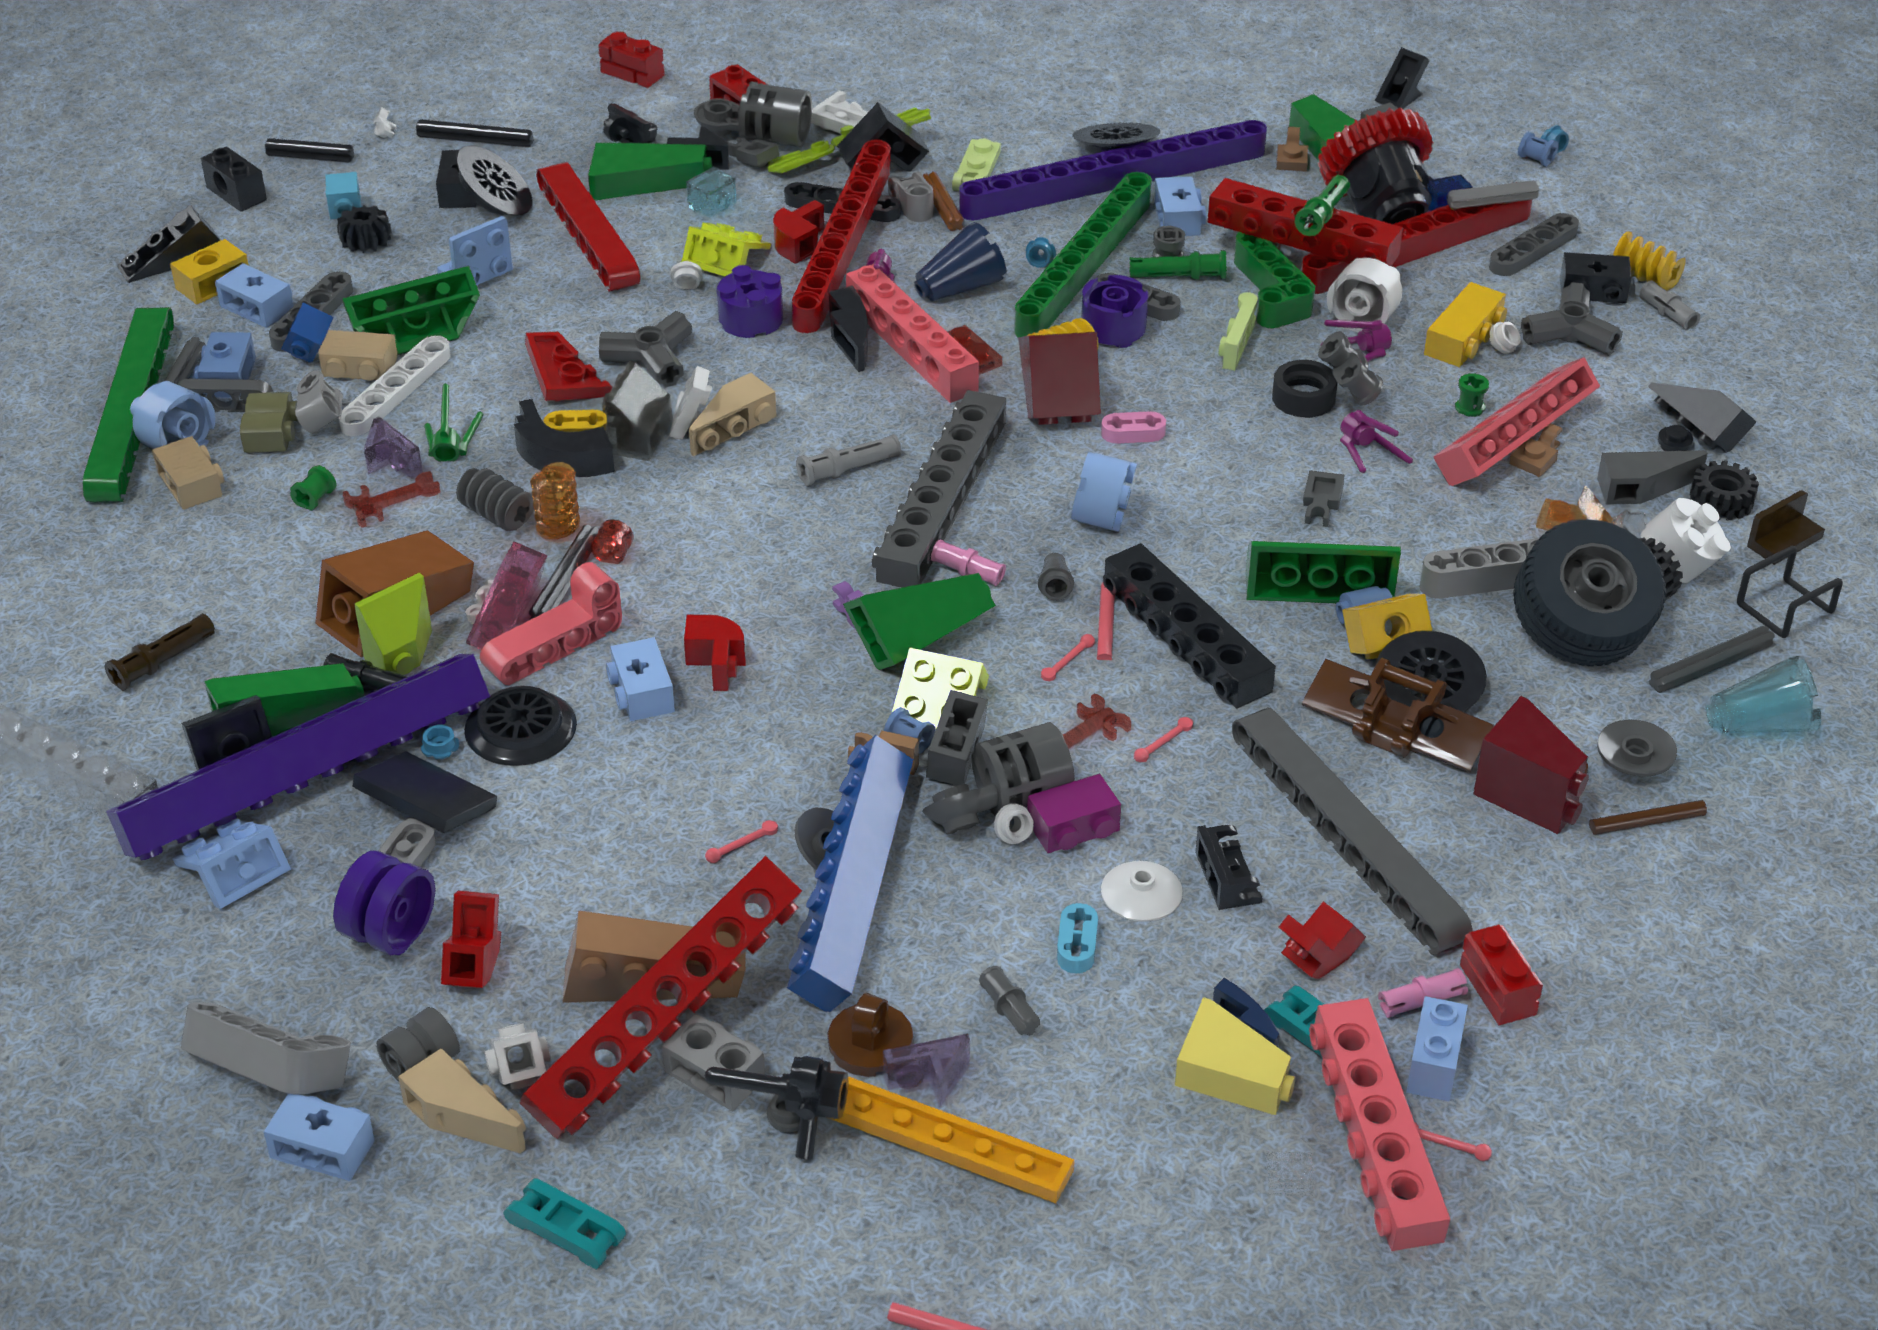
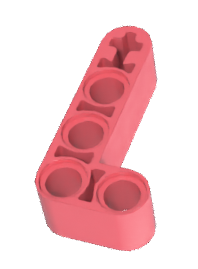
[480,562,622,685]

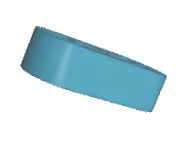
[1057,903,1098,974]

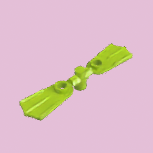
[768,107,931,173]

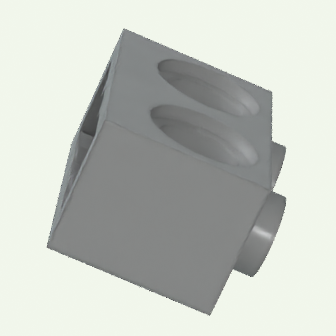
[662,1013,765,1112]

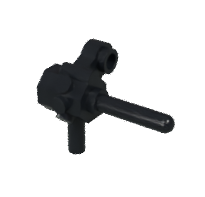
[705,1056,849,1160]

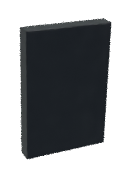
[352,751,497,833]

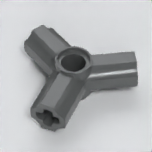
[1521,282,1623,356]
[599,311,692,388]

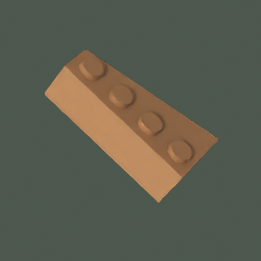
[562,910,746,1003]

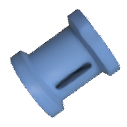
[1518,131,1558,167]
[884,707,936,754]

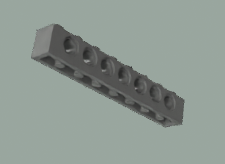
[872,390,1007,588]

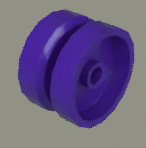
[333,850,436,955]

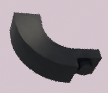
[514,399,615,478]

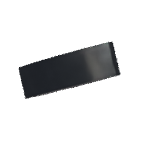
[829,285,868,372]

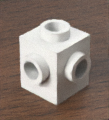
[484,1023,551,1089]

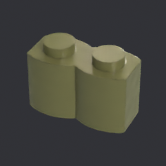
[240,392,298,453]

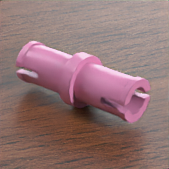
[931,539,1006,586]
[1378,968,1468,1018]

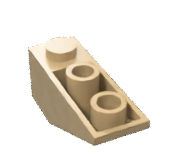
[689,373,777,456]
[398,1048,526,1153]

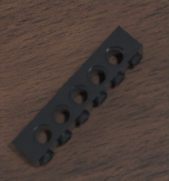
[1103,543,1276,709]

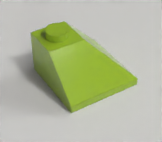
[354,573,432,675]

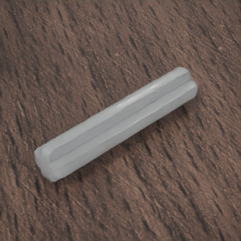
[1447,180,1539,209]

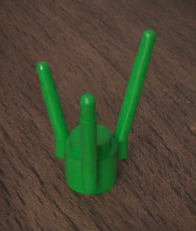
[424,383,483,462]

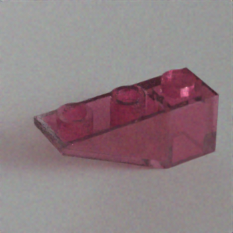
[466,541,548,650]

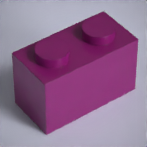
[1027,773,1121,854]

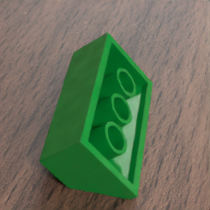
[1246,541,1401,604]

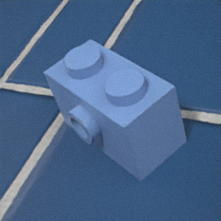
[194,332,256,398]

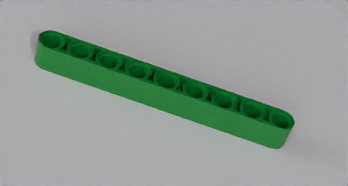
[1014,172,1152,338]
[82,307,174,502]

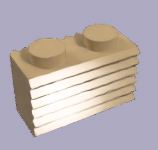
[318,330,398,381]
[152,436,225,510]

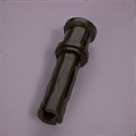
[104,613,215,691]

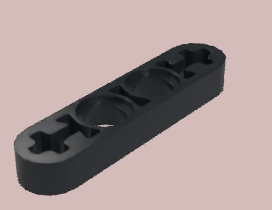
[784,182,901,222]

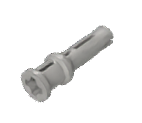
[796,435,901,487]

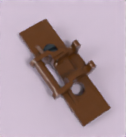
[1302,658,1494,773]

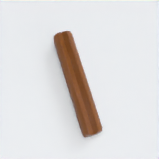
[923,171,964,231]

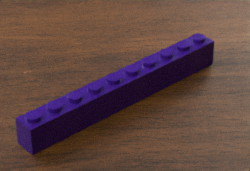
[106,654,490,861]

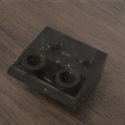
[602,361,673,461]

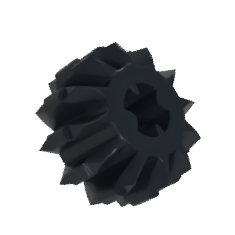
[336,204,392,254]

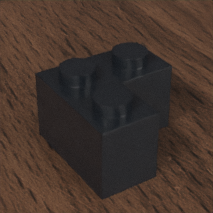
[837,102,930,172]

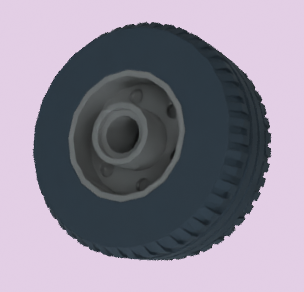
[1513,519,1666,666]

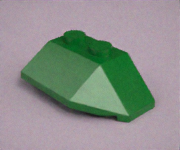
[342,266,480,355]

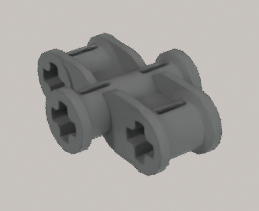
[1318,331,1383,406]

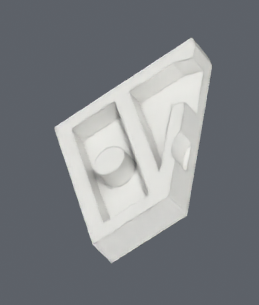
[811,90,868,133]
[669,366,712,439]

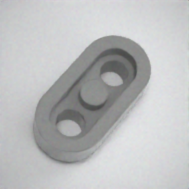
[378,818,436,867]

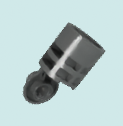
[693,82,812,148]
[922,722,1075,835]

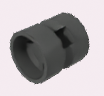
[376,1007,460,1082]

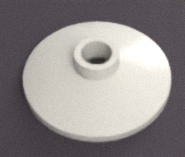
[1101,861,1183,922]

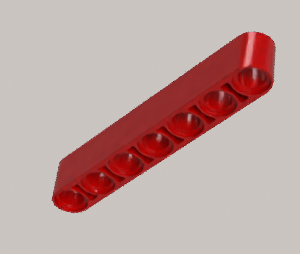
[536,162,641,292]

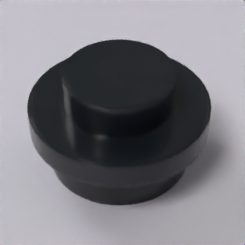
[1658,425,1693,451]

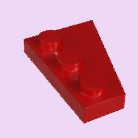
[525,331,613,401]

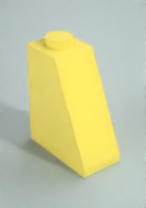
[1175,997,1296,1115]

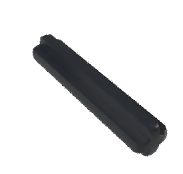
[265,138,354,163]

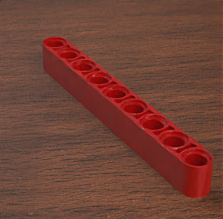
[792,140,891,333]
[1301,182,1533,294]

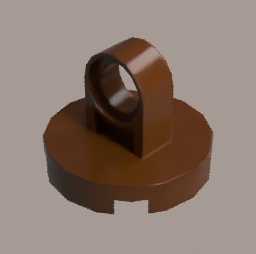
[827,993,914,1077]

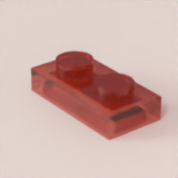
[947,325,1002,375]

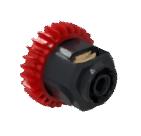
[1318,108,1433,224]

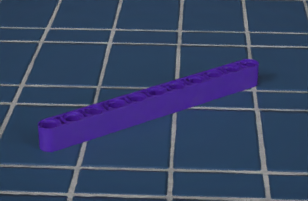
[959,120,1267,221]

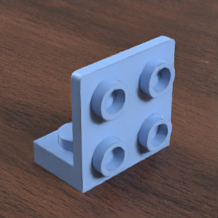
[437,216,513,285]
[172,819,291,909]

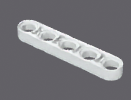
[338,336,451,436]

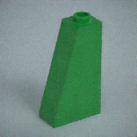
[1289,94,1355,161]
[588,142,712,200]
[843,573,996,670]
[204,663,364,737]

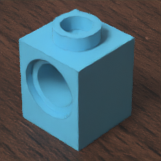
[325,172,361,219]

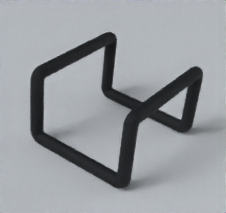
[1737,546,1843,638]

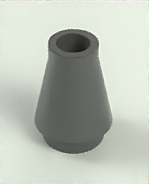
[1038,553,1074,601]

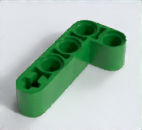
[1234,232,1315,329]

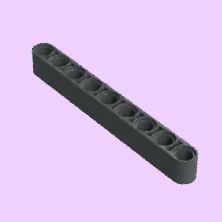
[1232,707,1473,955]

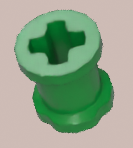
[1455,373,1489,417]
[290,465,337,511]

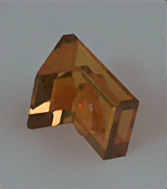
[1536,486,1615,531]

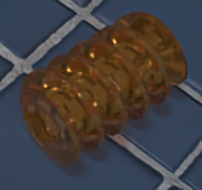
[530,462,581,539]

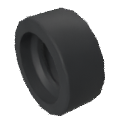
[1272,359,1337,418]

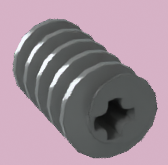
[456,468,535,531]

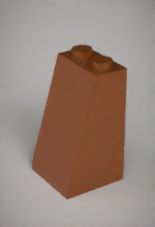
[315,530,474,658]

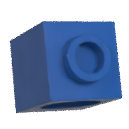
[281,302,334,362]

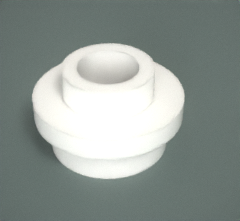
[670,261,703,289]
[1490,321,1521,354]
[994,804,1033,844]

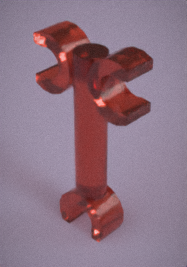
[343,471,441,528]
[1062,693,1131,749]

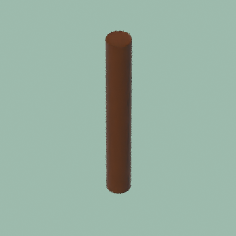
[1589,800,1707,835]

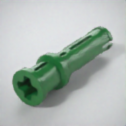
[1295,175,1350,236]
[1129,250,1227,280]

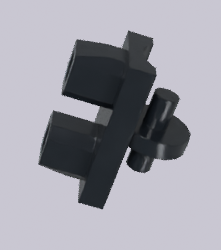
[603,103,658,144]

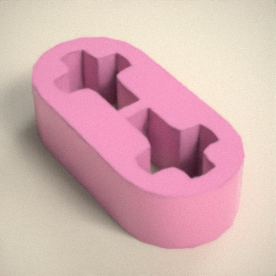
[1101,411,1166,444]

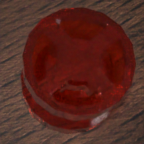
[591,519,634,564]

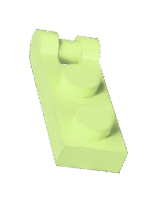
[952,139,1001,191]
[1218,292,1258,371]

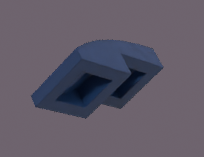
[1213,977,1280,1047]

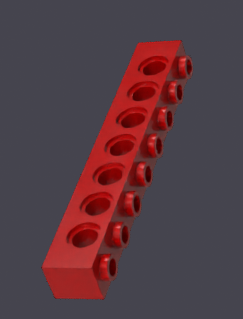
[519,855,802,1139]

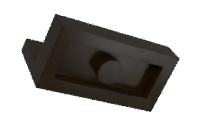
[1747,490,1825,565]

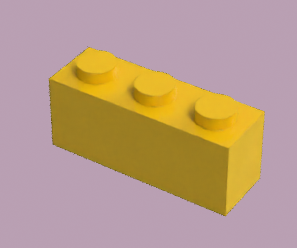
[1424,282,1507,367]

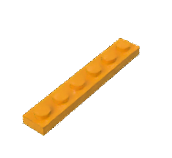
[826,1076,1075,1203]

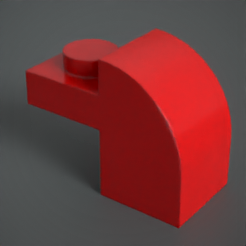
[773,200,824,264]
[684,614,746,691]
[441,890,502,988]
[1278,901,1366,979]

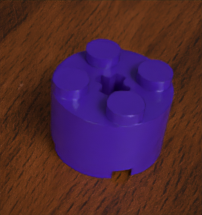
[717,265,783,338]
[1081,275,1148,348]

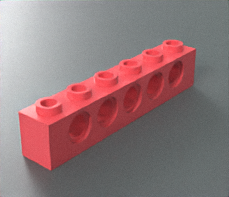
[846,264,979,403]
[1433,357,1600,486]
[1309,998,1451,1251]

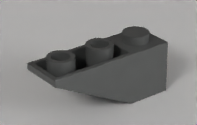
[1597,450,1708,505]

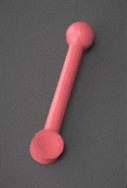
[1041,634,1095,681]
[1134,717,1193,762]
[705,820,778,863]
[1415,1122,1492,1161]

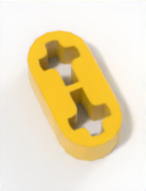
[543,409,610,435]

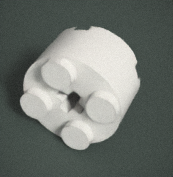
[1327,258,1402,332]
[1641,498,1731,583]

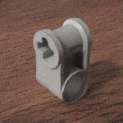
[888,171,934,222]
[295,370,343,434]

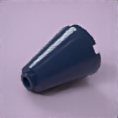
[914,222,1007,301]

